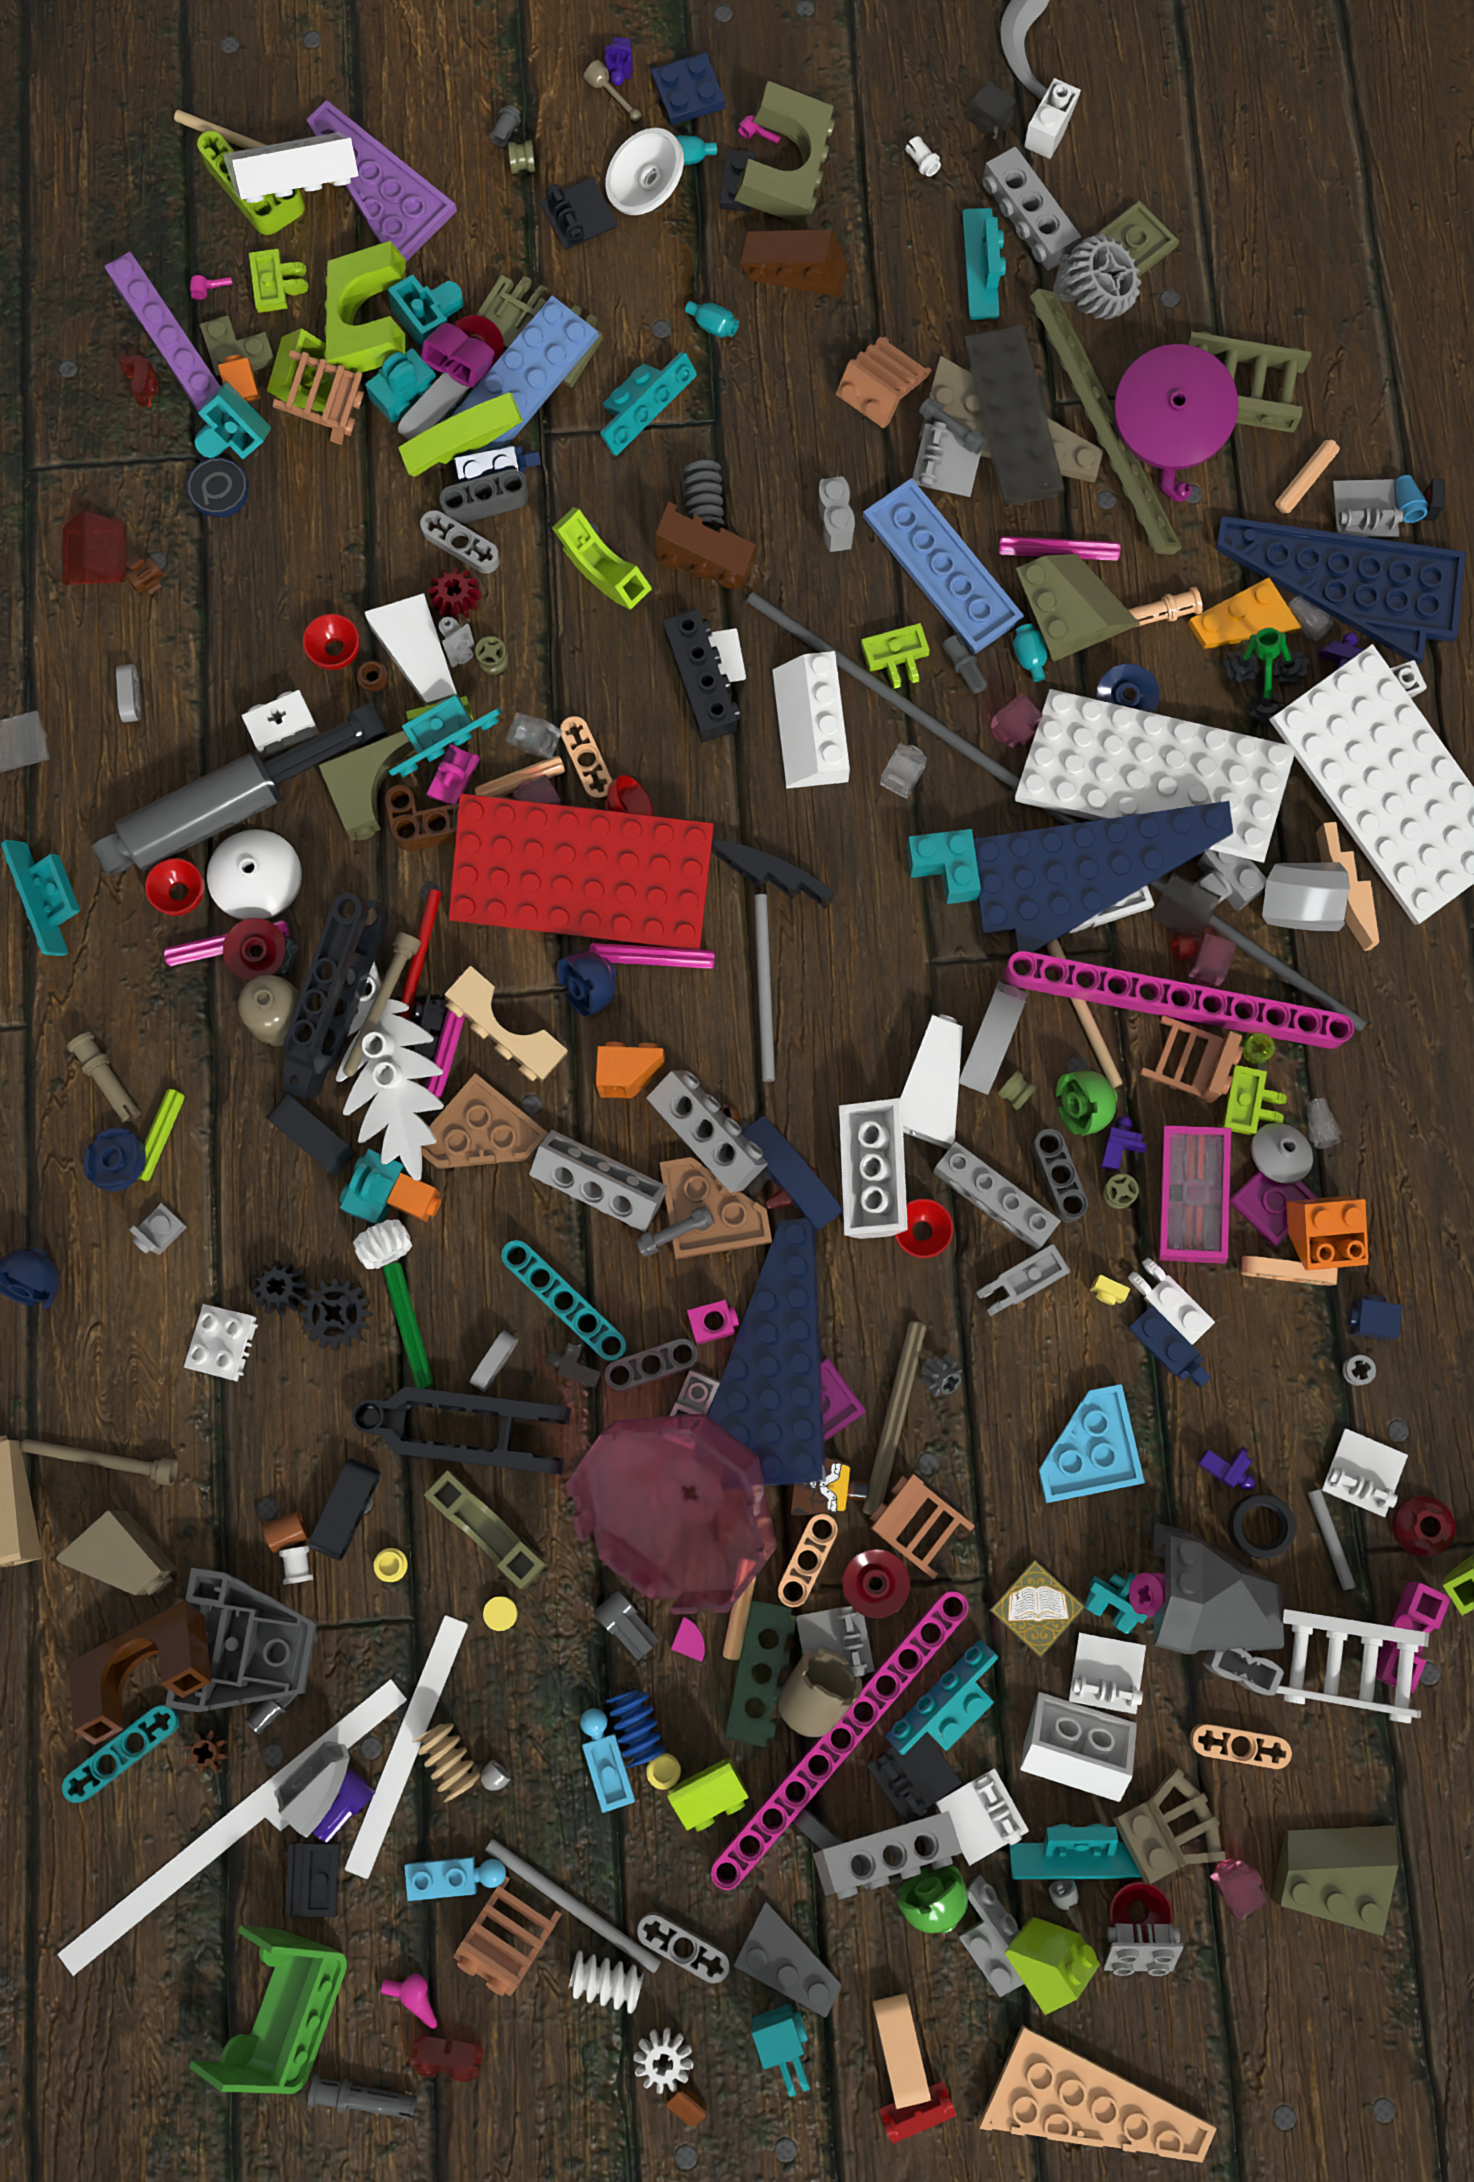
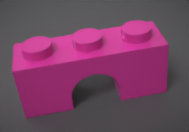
[1375,1582,1451,1693]

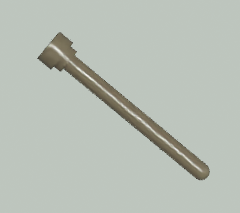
[343,932,421,1077]
[20,1439,178,1486]

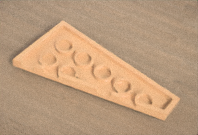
[978,2025,1217,2162]

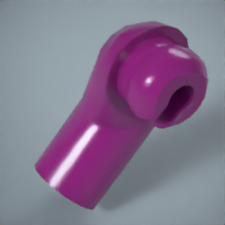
[1160,469,1192,502]

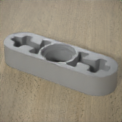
[420,510,500,573]
[637,1912,730,1983]

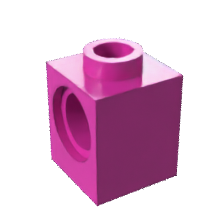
[687,1300,739,1345]

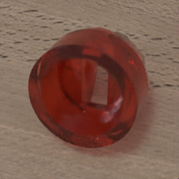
[1170,934,1197,960]

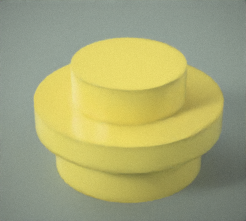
[374,1548,408,1582]

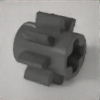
[920,1354,963,1397]

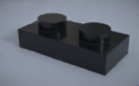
[720,150,756,212]

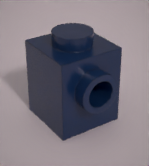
[1347,1295,1402,1341]

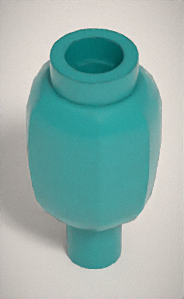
[675,135,717,165]
[685,301,739,338]
[1013,624,1047,682]

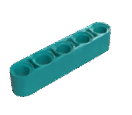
[501,1240,628,1363]

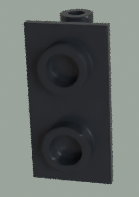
[404,995,447,1061]

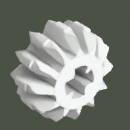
[353,1219,412,1269]
[634,2028,693,2094]

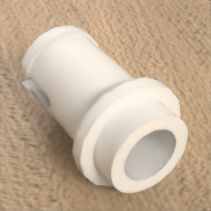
[905,136,941,176]

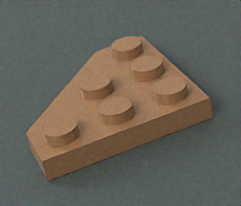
[421,1073,549,1169]
[659,1157,772,1259]

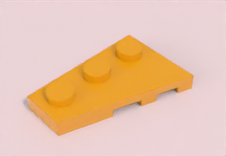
[1188,578,1301,649]

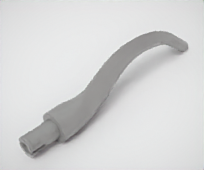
[1000,0,1050,101]

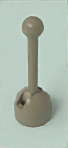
[584,60,641,122]

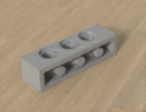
[982,146,1082,271]
[646,1070,768,1193]
[529,1130,668,1232]
[933,1141,1061,1252]
[813,1811,962,1900]

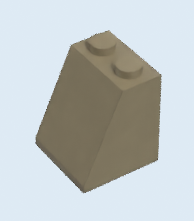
[56,1510,178,1595]

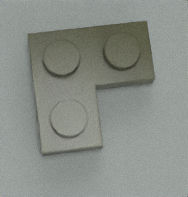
[200,315,275,382]

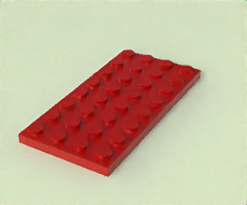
[449,793,714,949]

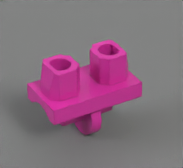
[427,744,480,805]

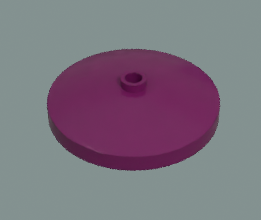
[1114,344,1238,470]

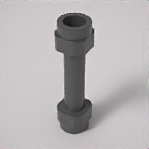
[919,397,988,455]
[636,1205,715,1257]

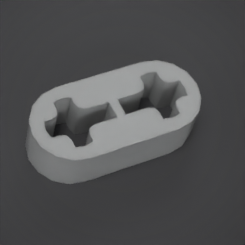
[116,664,141,722]
[470,1330,518,1392]

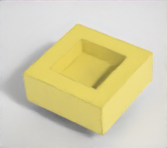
[1090,1275,1130,1305]

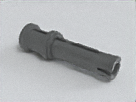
[307,2073,418,2120]

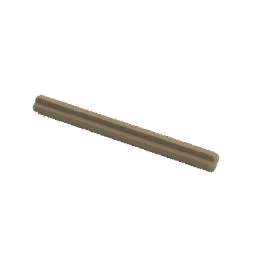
[863,1321,926,1515]

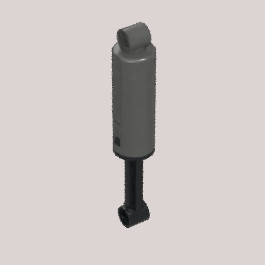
[91,703,389,876]

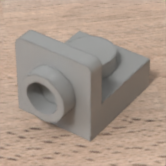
[129,1203,187,1255]

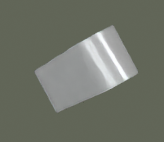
[398,373,477,440]

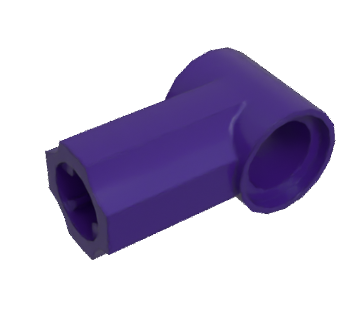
[312,1769,376,1843]

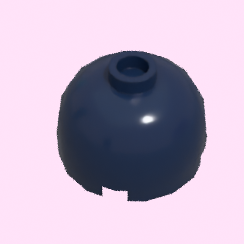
[556,951,617,1016]
[0,1247,60,1309]

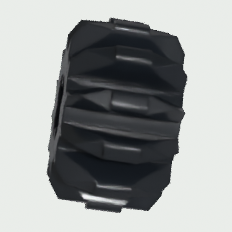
[251,1260,308,1316]

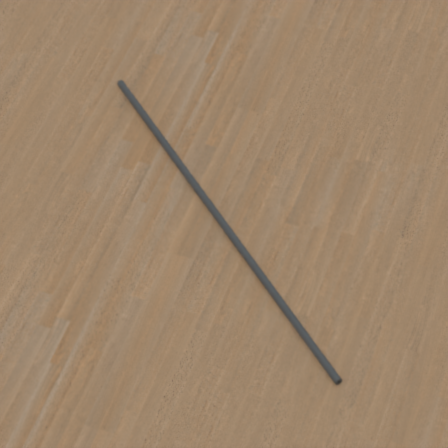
[747,592,1367,1032]

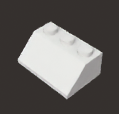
[1020,1692,1137,1802]

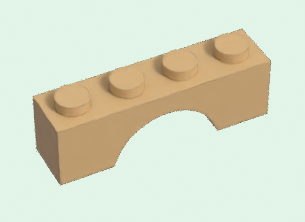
[444,966,568,1083]

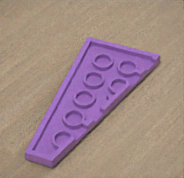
[306,100,457,262]

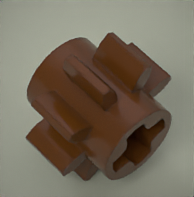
[124,555,164,595]
[185,1729,230,1774]

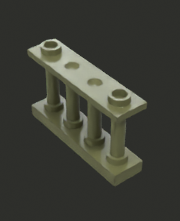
[1176,332,1312,433]

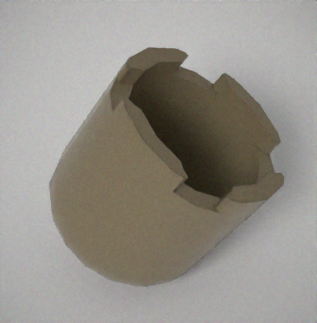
[238,974,306,1046]
[778,1647,862,1737]

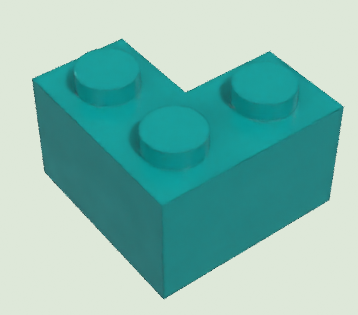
[906,829,981,904]

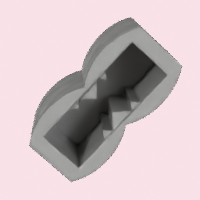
[818,476,855,552]
[1203,1648,1284,1695]

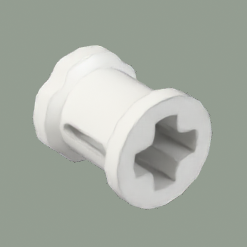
[279,1546,314,1585]

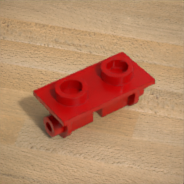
[878,2080,957,2144]

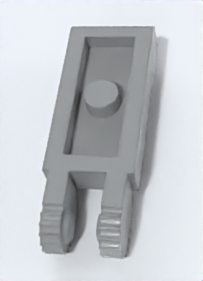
[976,1244,1071,1317]

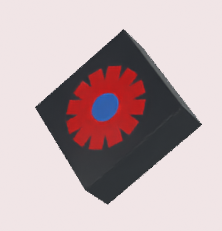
[1423,478,1445,521]

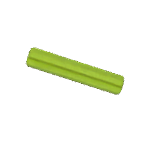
[138,1089,185,1181]

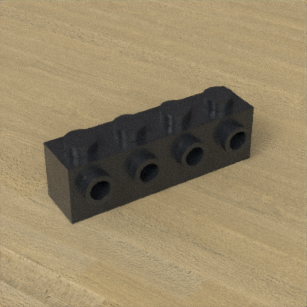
[663,609,741,743]

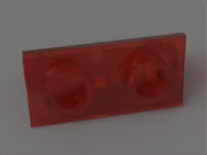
[408,2035,484,2082]

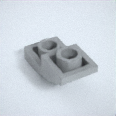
[663,1368,720,1446]

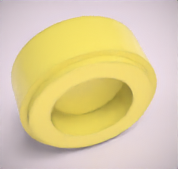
[483,1596,518,1631]
[647,1753,681,1789]

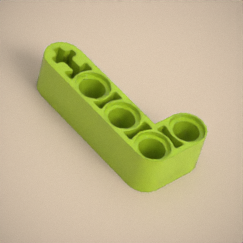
[197,131,305,235]

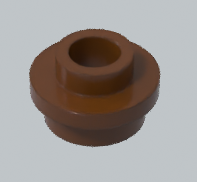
[357,661,388,692]

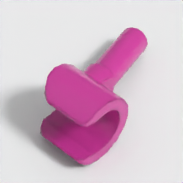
[738,115,781,144]
[190,275,232,300]

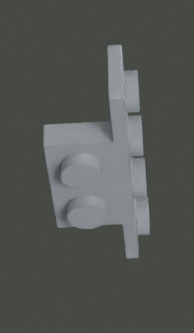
[959,1875,1024,1997]

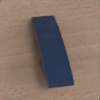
[741,1116,844,1231]

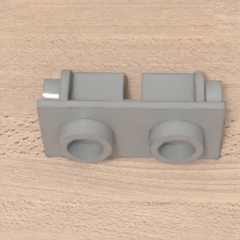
[439,617,476,668]

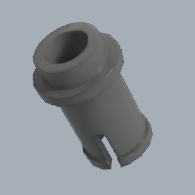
[489,105,521,147]

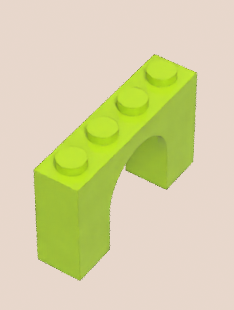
[324,241,406,374]

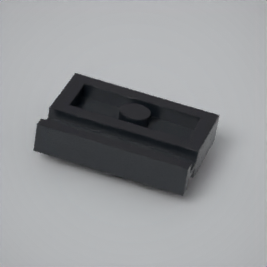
[285,1842,341,1917]

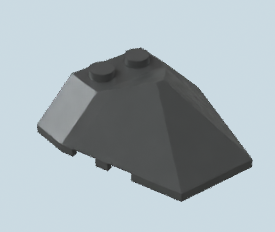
[1154,1523,1284,1654]
[165,1567,317,1712]

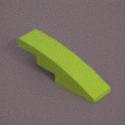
[398,392,523,477]

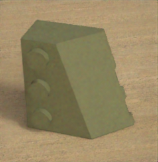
[1016,554,1140,662]
[1271,1825,1398,1936]

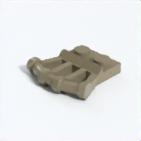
[1113,1766,1227,1885]

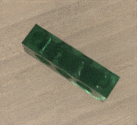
[725,1599,797,1747]

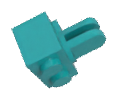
[388,274,463,350]
[365,348,437,424]
[195,381,271,459]
[339,1149,408,1226]
[752,2003,810,2097]

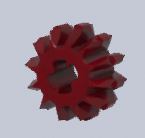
[428,566,482,621]

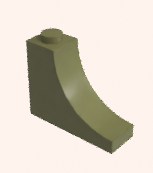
[319,731,416,841]

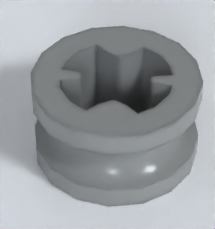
[1342,1355,1376,1386]

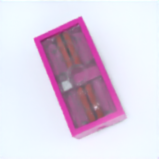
[1159,1125,1231,1264]

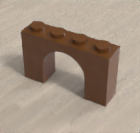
[70,1600,212,1745]

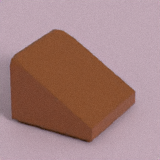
[666,2083,707,2127]

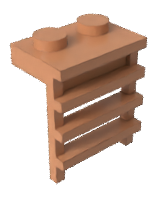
[836,337,932,428]
[273,350,364,445]
[1140,1015,1244,1104]
[870,1474,974,1579]
[453,1876,562,1997]

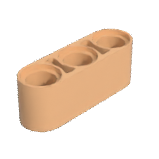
[778,1514,838,1607]
[872,1993,931,2109]

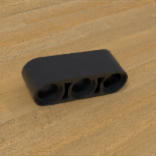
[265,1093,356,1176]
[309,1458,381,1561]

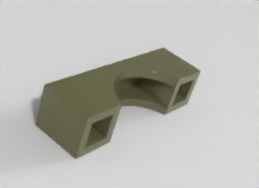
[424,1470,548,1590]

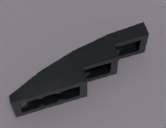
[711,838,834,909]

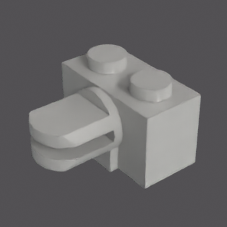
[1188,849,1267,912]

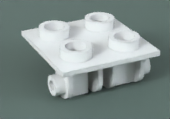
[184,1304,258,1382]
[1322,1428,1408,1517]
[1069,1633,1146,1714]
[935,1768,1029,1866]

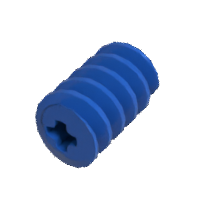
[606,1689,666,1768]

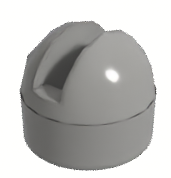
[481,1760,511,1791]
[1049,1879,1079,1910]

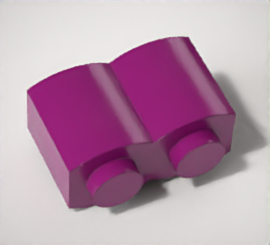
[421,323,495,387]

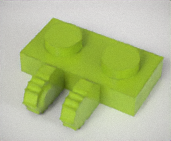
[249,249,309,313]
[861,623,930,689]
[1222,1065,1287,1136]

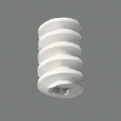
[568,1951,645,2014]

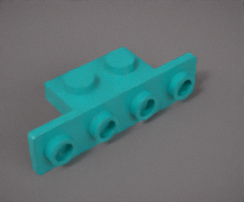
[962,208,1006,320]
[600,352,697,456]
[389,694,503,778]
[1,840,81,956]
[886,1640,998,1755]
[1009,1824,1142,1879]

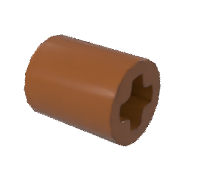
[263,1511,309,1553]

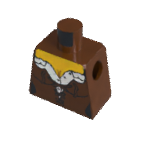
[790,1457,868,1515]

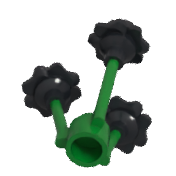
[1222,628,1310,726]

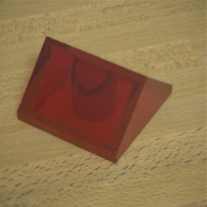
[62,511,125,585]

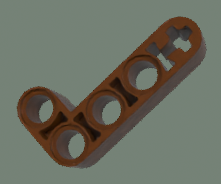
[385,785,507,851]

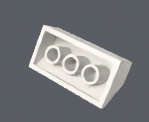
[223,132,359,203]
[772,651,850,789]
[839,1098,908,1239]

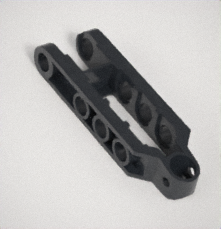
[283,892,388,1099]
[352,1387,571,1475]

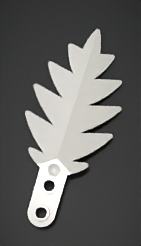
[336,962,444,1181]

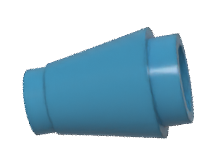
[1394,475,1428,523]

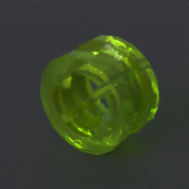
[1243,1033,1275,1064]

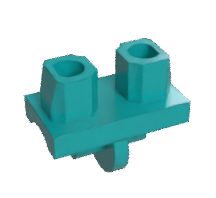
[1085,1572,1148,1634]

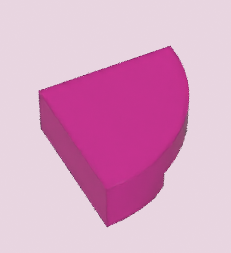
[671,1617,705,1662]

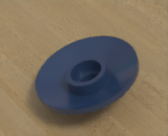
[1097,663,1160,713]

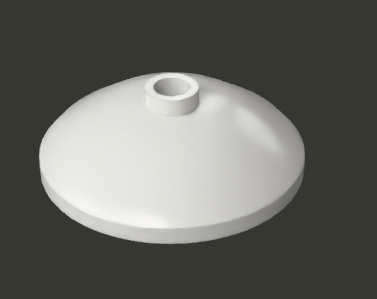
[606,128,684,215]
[207,829,302,920]

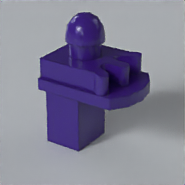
[605,37,633,86]
[1318,632,1362,670]
[1100,1116,1147,1172]
[1196,1446,1255,1491]

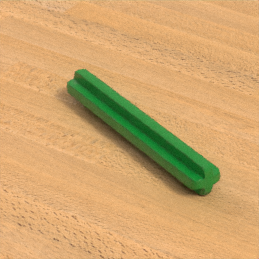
[383,1262,434,1389]

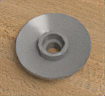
[1251,1123,1313,1183]

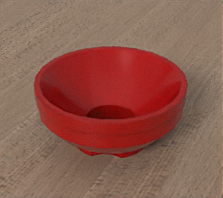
[303,614,360,670]
[605,775,654,816]
[145,858,204,916]
[895,1199,953,1258]

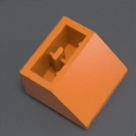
[596,1042,666,1099]
[1286,1196,1369,1270]

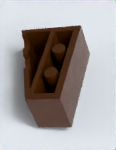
[740,230,848,297]
[655,501,756,590]

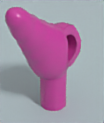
[381,1974,437,2028]

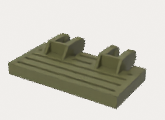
[476,274,603,388]

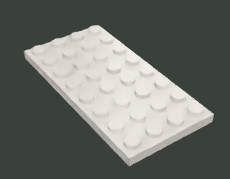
[1269,644,1474,925]
[1015,689,1295,863]

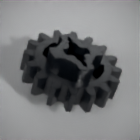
[299,1278,373,1351]

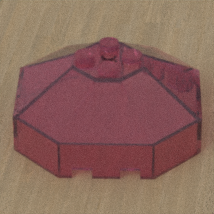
[565,1414,777,1615]

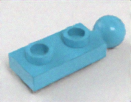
[580,1708,636,1813]
[405,1856,506,1901]

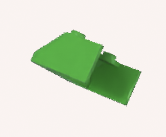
[189,1925,347,2094]

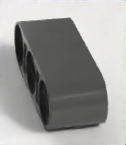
[440,469,529,524]
[1031,1129,1088,1223]
[604,1339,698,1392]

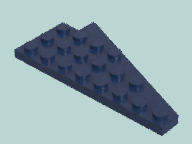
[695,1218,826,1489]

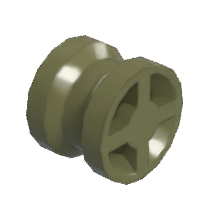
[508,140,535,174]
[475,636,508,675]
[997,1070,1038,1111]
[1102,1174,1139,1209]

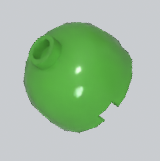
[1056,1070,1117,1136]
[897,1864,968,1933]

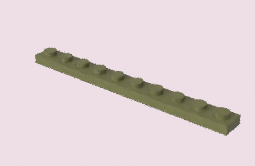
[1030,289,1182,555]

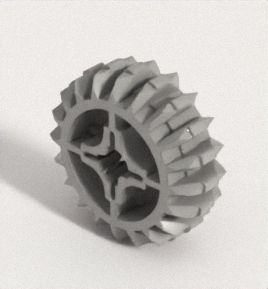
[1065,234,1142,320]

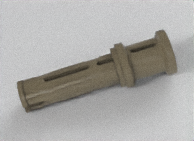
[67,1032,141,1124]

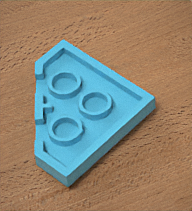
[1038,1384,1145,1503]

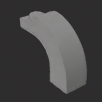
[959,981,1028,1095]

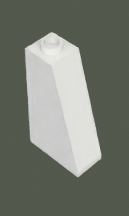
[365,593,457,706]
[900,1014,963,1150]

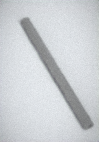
[754,894,775,1082]
[485,1839,662,1973]

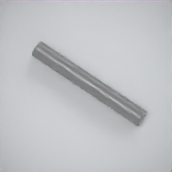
[1308,1489,1356,1590]

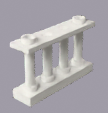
[1276,1609,1429,1724]

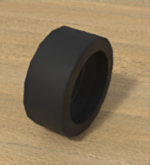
[1227,1494,1296,1559]

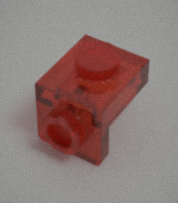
[119,355,158,407]

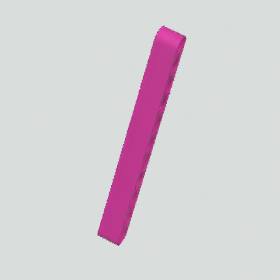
[1003,951,1354,1049]
[711,1591,969,1890]

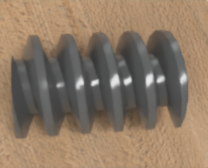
[683,460,724,531]

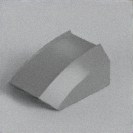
[1262,862,1350,931]
[274,1741,350,1837]

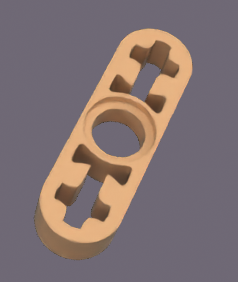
[560,717,612,803]
[1241,1256,1338,1286]
[1190,1723,1292,1769]

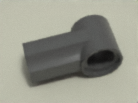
[593,1589,660,1660]

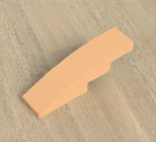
[1316,822,1379,951]

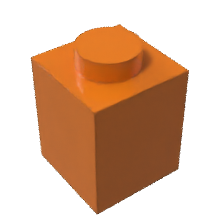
[218,355,261,402]
[387,1173,441,1222]

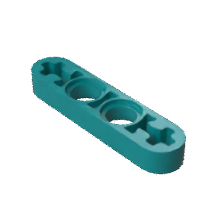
[62,1704,180,1803]

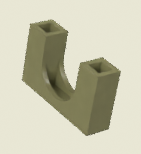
[734,80,835,225]

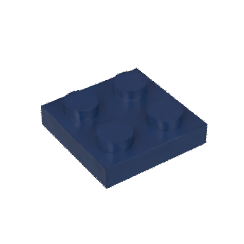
[651,52,726,126]

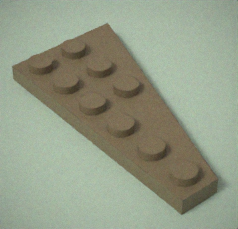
[918,355,1103,483]

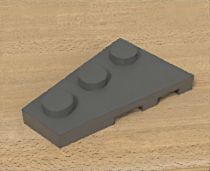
[734,1900,842,2018]

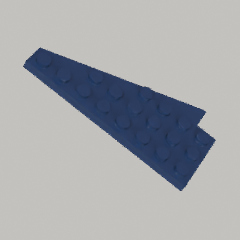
[1215,516,1466,664]
[973,801,1233,953]

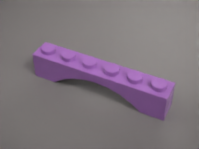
[104,252,220,422]

